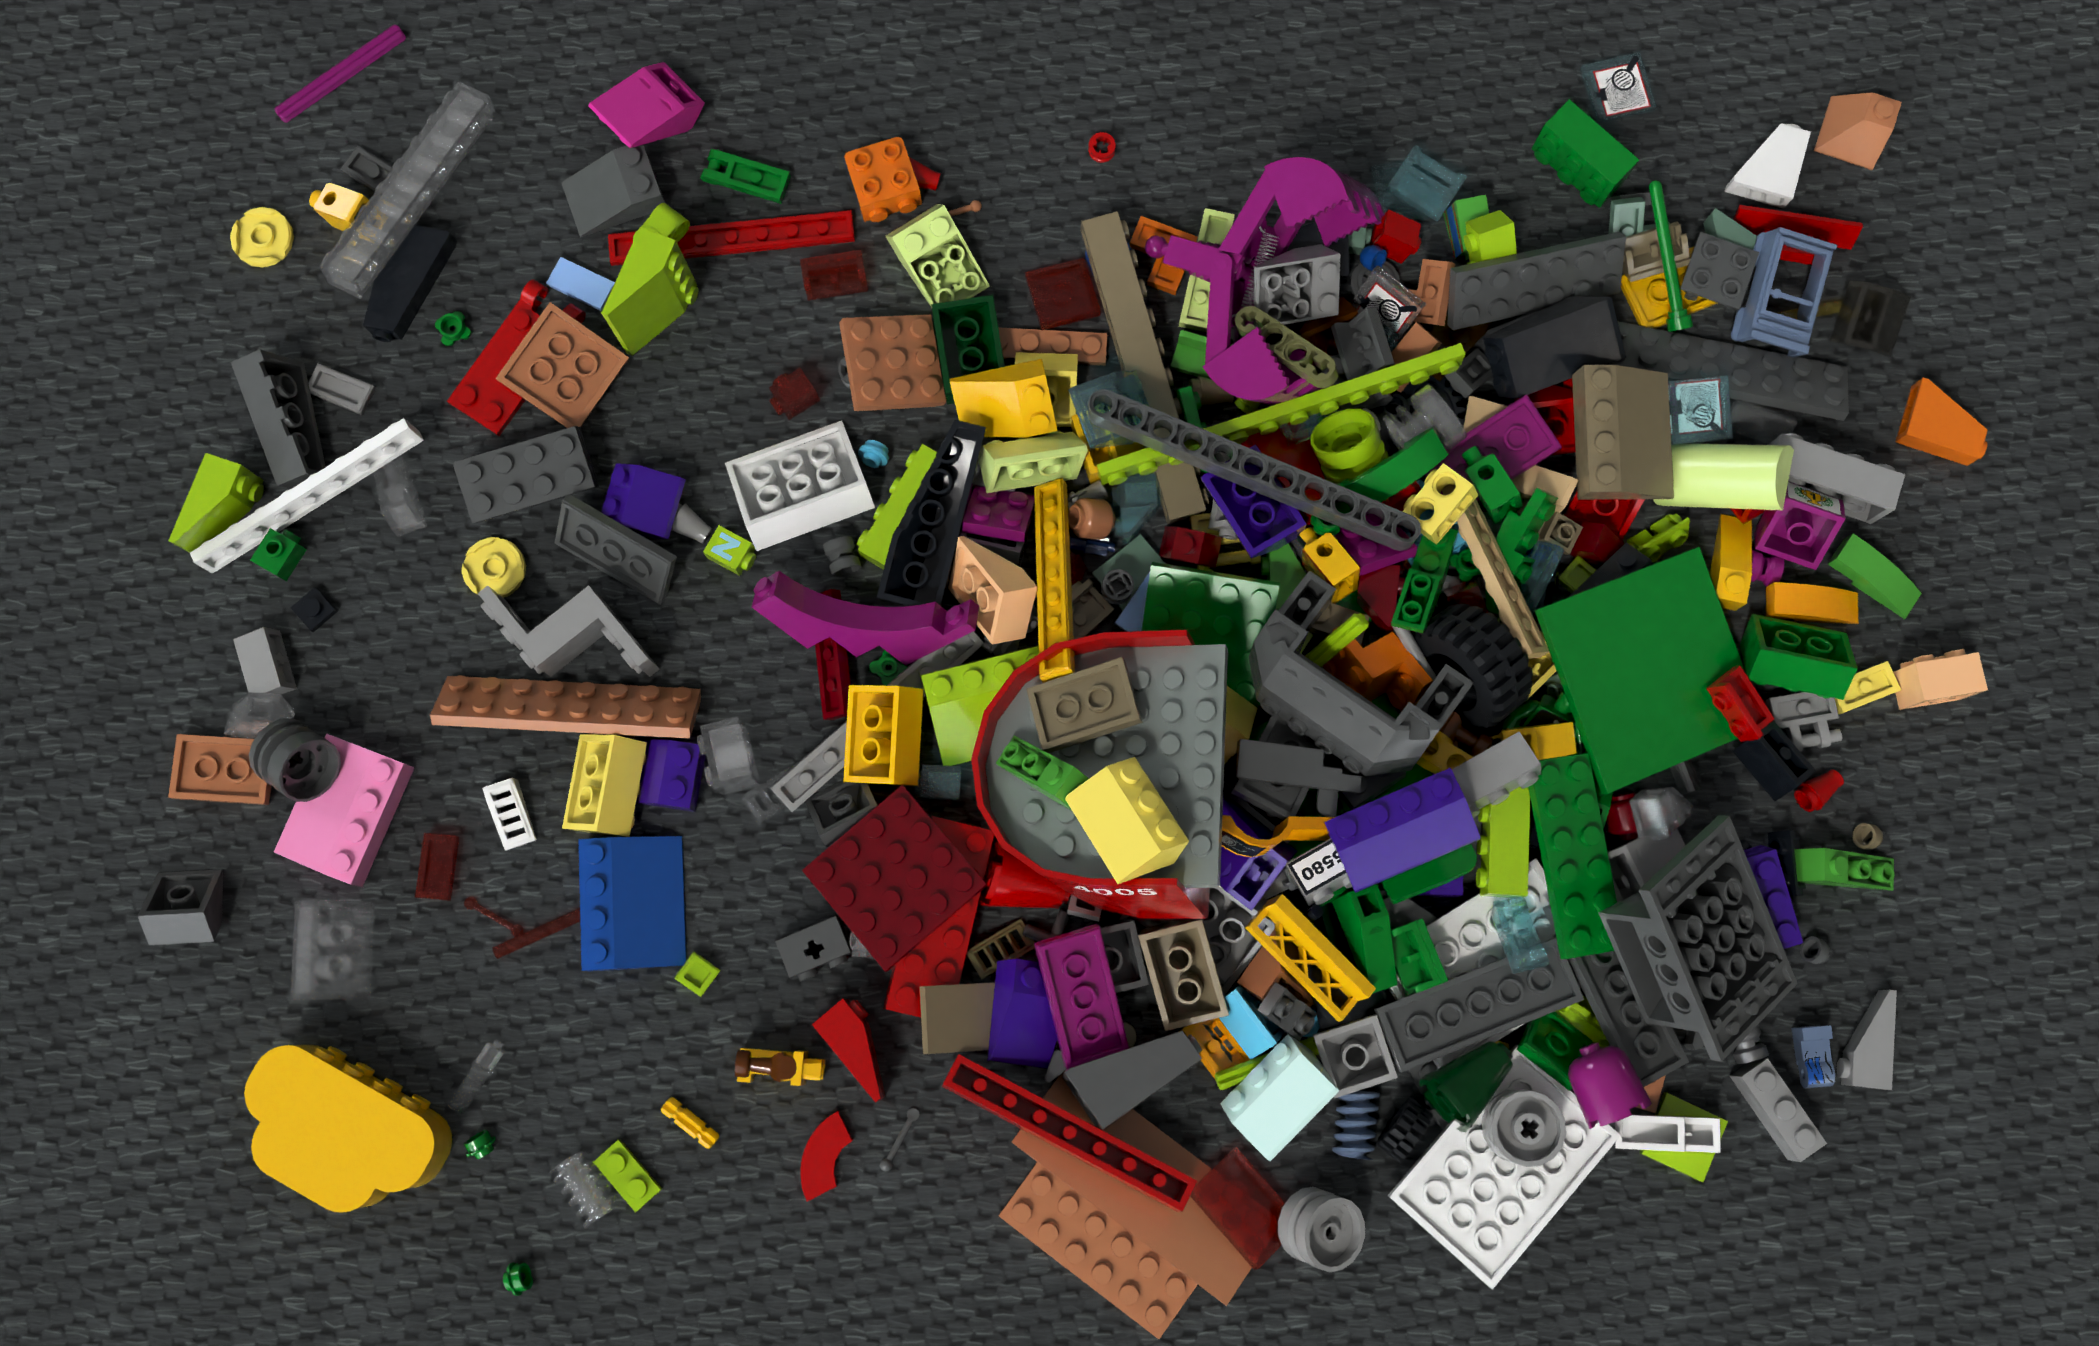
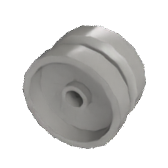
[1482,1089,1566,1167]
[1278,1187,1365,1272]

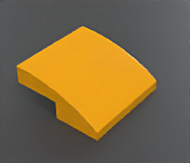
[1179,1018,1250,1079]

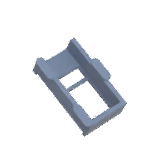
[1731,227,1837,357]

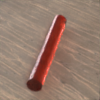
[492,908,580,959]

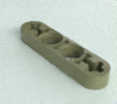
[1235,306,1338,388]

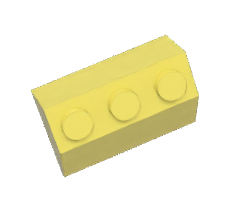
[562,734,647,837]
[1065,757,1189,884]

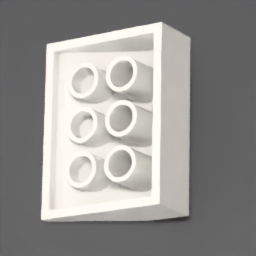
[725,420,875,551]

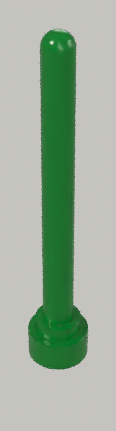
[1649,180,1693,332]

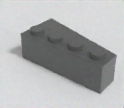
[231,349,326,489]

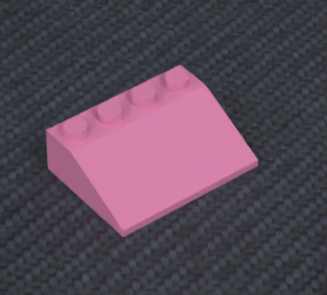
[274,733,414,887]

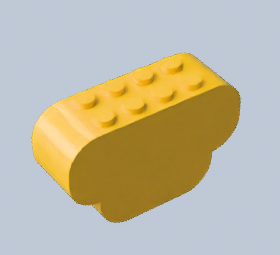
[244,1045,452,1212]

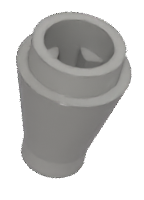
[671,503,713,544]

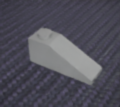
[1837,990,1897,1090]

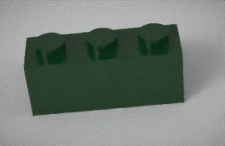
[931,295,1005,405]

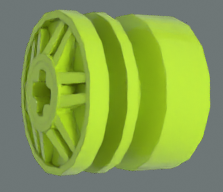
[1311,409,1389,484]

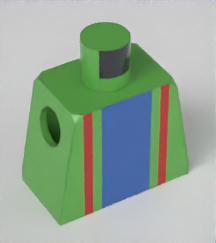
[1443,194,1489,264]

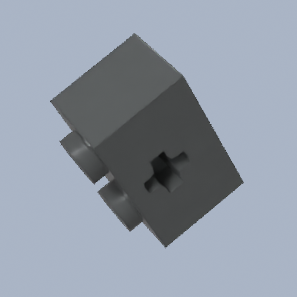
[775,916,853,982]

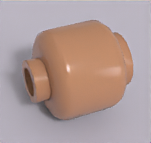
[1068,498,1116,540]

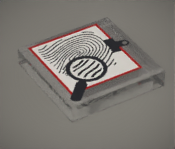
[1350,266,1426,351]

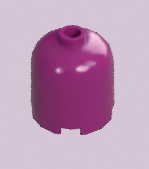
[1568,1042,1652,1129]

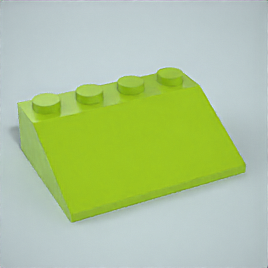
[601,227,699,356]
[920,645,1039,768]

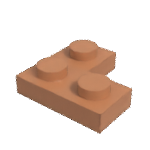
[1391,259,1455,326]

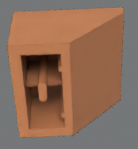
[1237,929,1313,1008]

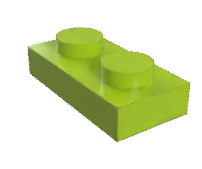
[593,1139,662,1213]

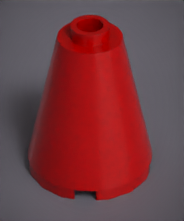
[979,842,1070,909]

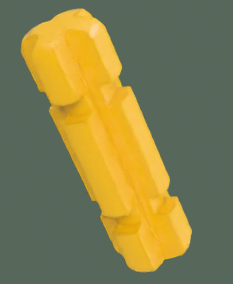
[661,1097,719,1149]

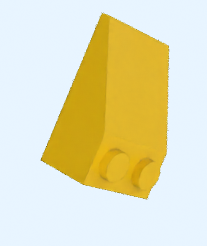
[949,359,1057,438]

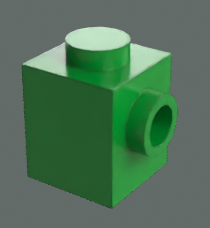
[250,528,307,582]

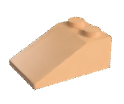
[948,536,1037,645]

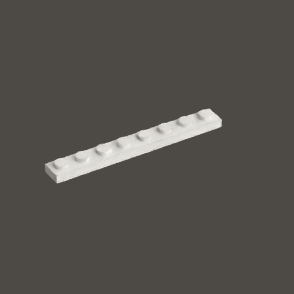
[190,418,424,573]

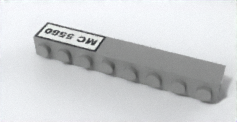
[1286,732,1541,906]

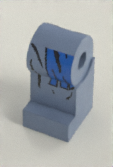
[1792,1025,1835,1089]

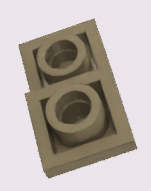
[1516,497,1583,555]

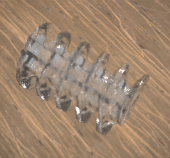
[549,1151,617,1229]

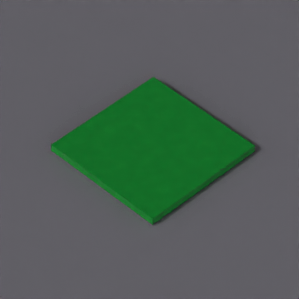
[1534,547,1746,794]

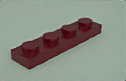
[815,589,851,720]

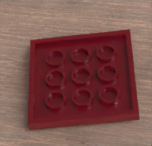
[802,785,988,972]

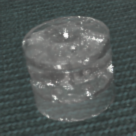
[1382,384,1467,451]

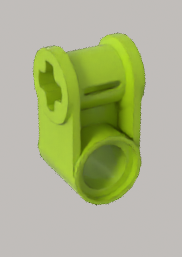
[633,202,690,242]

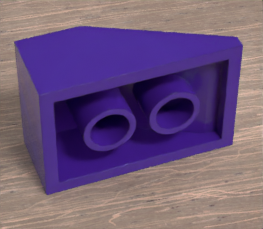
[987,958,1057,1069]

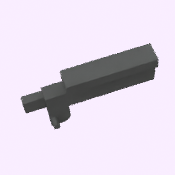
[1234,739,1362,817]

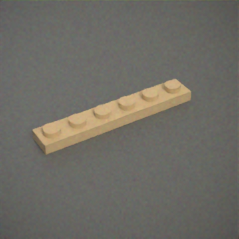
[1442,485,1550,659]

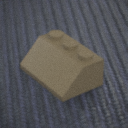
[1138,919,1229,1031]

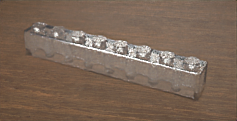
[320,81,496,299]

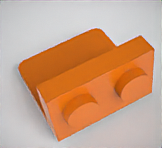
[844,137,922,222]

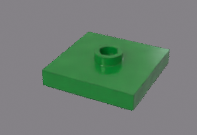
[1516,1012,1593,1091]

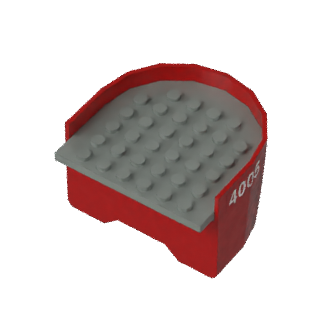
[971,630,1228,919]

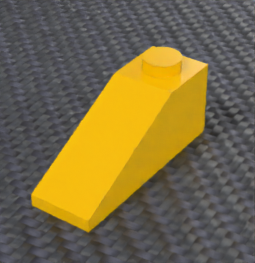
[1710,514,1752,611]

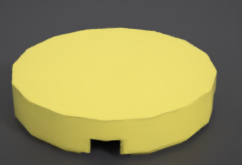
[230,207,294,268]
[462,537,526,598]

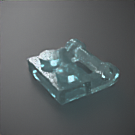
[1386,145,1468,222]

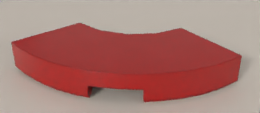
[801,1111,853,1202]

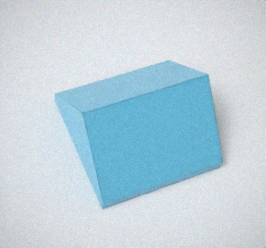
[1219,984,1285,1060]

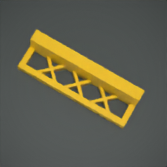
[1245,894,1376,1022]

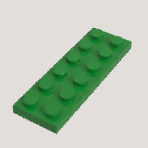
[1528,753,1617,960]

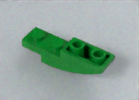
[1485,488,1558,614]
[1391,529,1458,633]

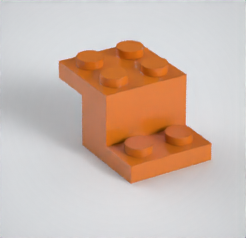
[1323,626,1433,712]

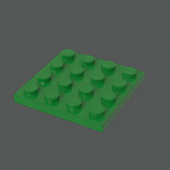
[1141,562,1280,708]

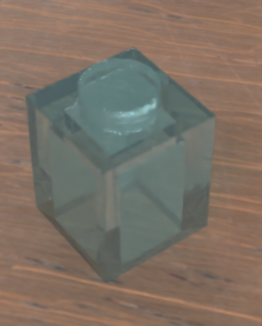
[915,764,962,802]

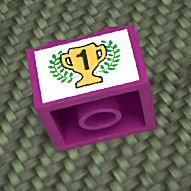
[1754,481,1846,570]

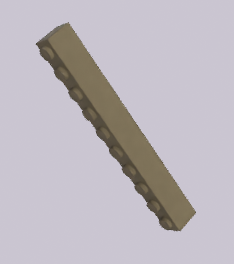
[1080,211,1209,525]

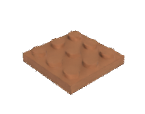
[495,302,629,428]
[839,314,946,411]

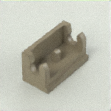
[1622,221,1690,282]

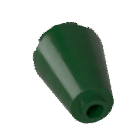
[1419,1041,1513,1132]

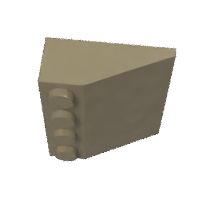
[1572,365,1674,500]

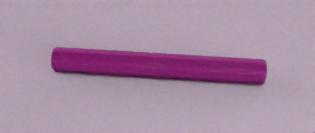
[274,24,406,123]

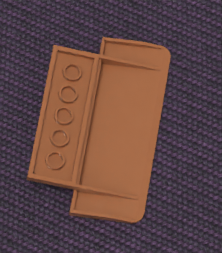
[998,1069,1276,1339]

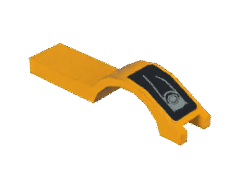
[1222,815,1335,857]

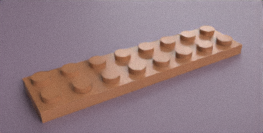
[430,675,701,738]

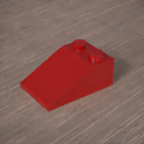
[812,998,885,1103]

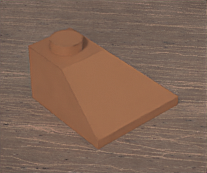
[1814,92,1902,170]

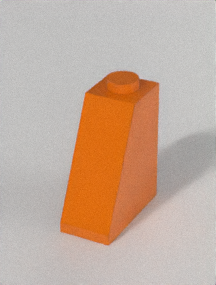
[1895,377,1988,466]

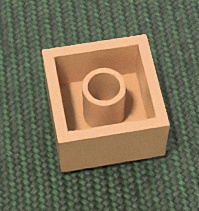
[1893,649,1988,710]

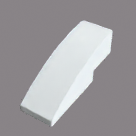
[1615,1115,1721,1153]

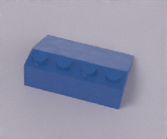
[578,836,686,972]

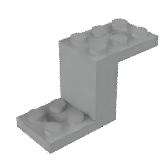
[478,585,659,677]

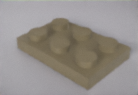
[1026,657,1143,753]

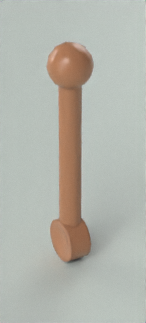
[948,200,982,217]

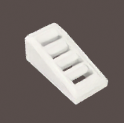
[482,778,537,851]

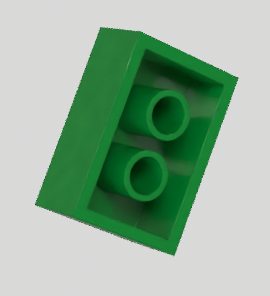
[1531,99,1639,208]
[1740,614,1858,700]

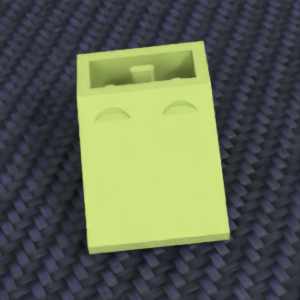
[886,204,990,308]

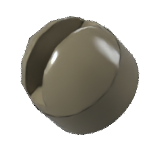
[1853,823,1883,849]

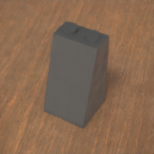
[1062,1031,1202,1130]

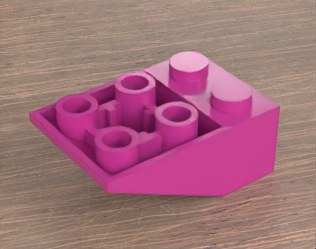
[588,62,705,148]

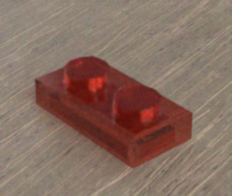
[415,833,459,901]

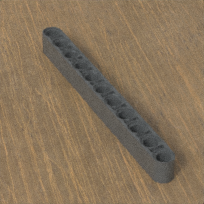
[1088,389,1421,551]

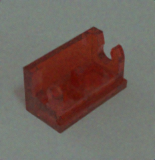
[800,250,868,301]

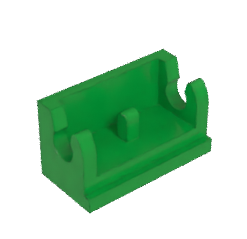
[1391,918,1448,996]

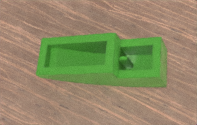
[1828,533,1922,619]

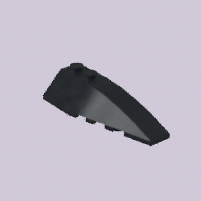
[877,420,986,607]

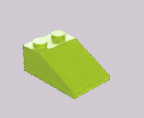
[168,453,264,553]

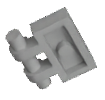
[1765,692,1842,752]

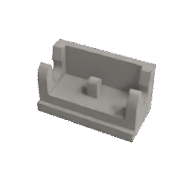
[233,627,297,700]

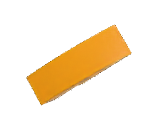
[1766,582,1859,624]

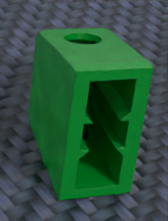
[1462,445,1523,524]

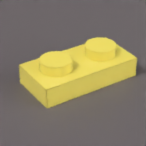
[1835,661,1901,715]

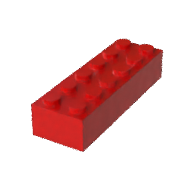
[883,816,994,1018]

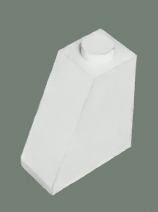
[1725,123,1811,209]

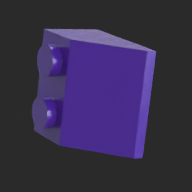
[601,463,686,539]
[636,740,707,812]

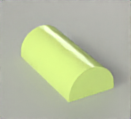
[1653,443,1794,510]

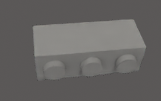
[1730,1058,1827,1162]

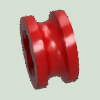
[1088,132,1116,163]

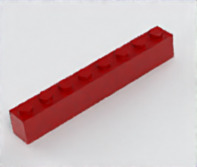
[942,1054,1197,1212]

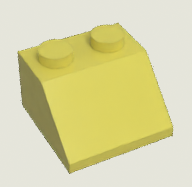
[1015,352,1078,427]

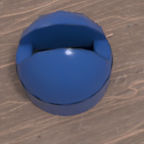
[1360,245,1387,272]

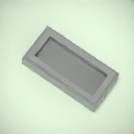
[308,363,376,415]

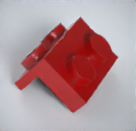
[1706,666,1775,742]

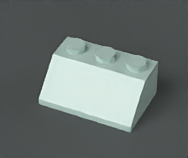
[1220,1034,1340,1161]

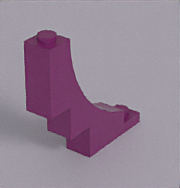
[752,571,979,666]

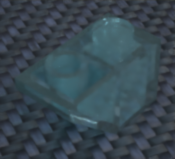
[1111,474,1158,545]

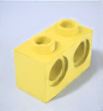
[1402,463,1478,545]

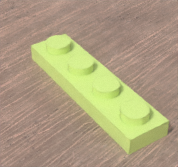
[1178,208,1235,333]

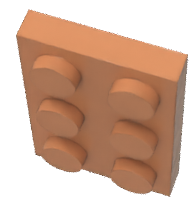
[168,734,271,805]

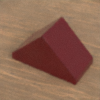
[1570,520,1625,567]

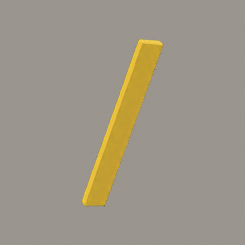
[1034,478,1075,683]

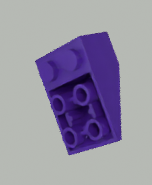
[1220,795,1297,911]

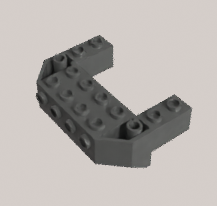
[1249,571,1474,777]

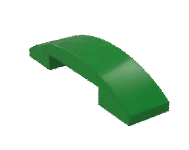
[1335,427,1449,514]

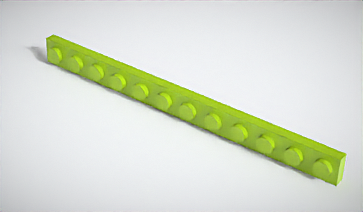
[1097,343,1465,486]

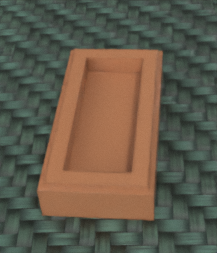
[1391,322,1442,392]

